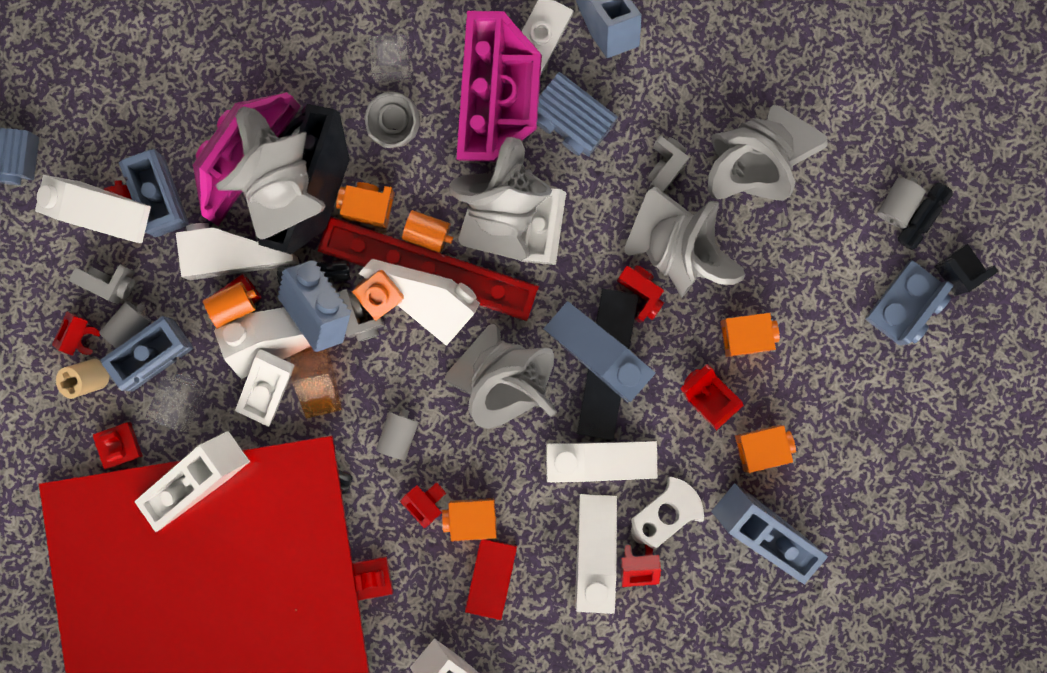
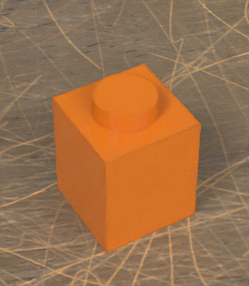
[721,313,780,357]
[735,425,796,473]
[442,498,497,541]

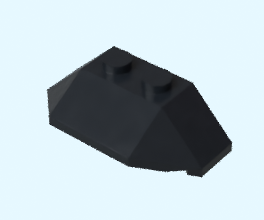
[258,104,350,255]

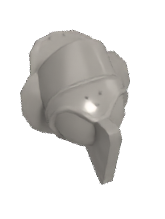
[708,105,828,201]
[215,106,326,239]
[449,137,552,261]
[624,187,745,298]
[445,324,557,429]

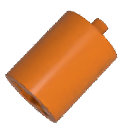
[402,210,454,253]
[203,282,257,329]

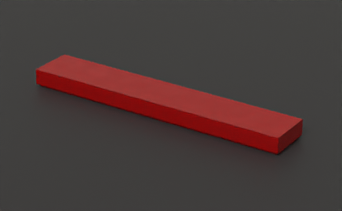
[318,217,539,322]

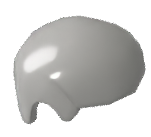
[364,91,420,148]

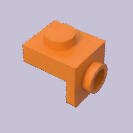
[352,270,404,321]

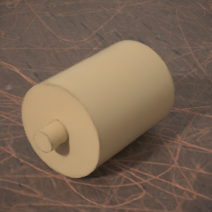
[56,359,109,399]

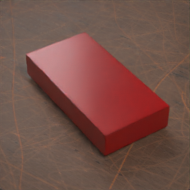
[465,539,517,620]

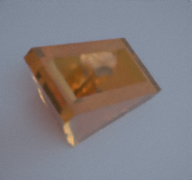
[290,346,343,419]

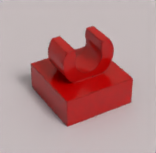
[52,311,100,356]
[92,422,143,470]
[400,482,446,529]
[621,544,661,587]
[353,556,394,601]

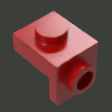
[616,265,665,324]
[681,364,744,431]

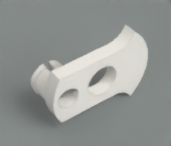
[631,477,704,549]

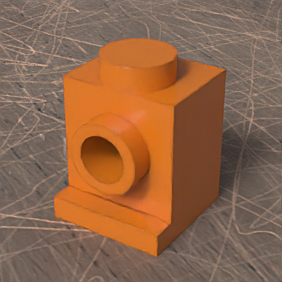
[336,182,395,228]

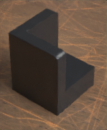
[934,244,999,296]

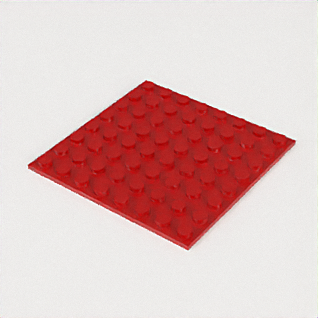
[39,436,370,673]

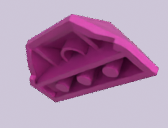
[456,11,542,162]
[193,92,301,226]

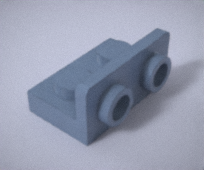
[865,260,954,346]

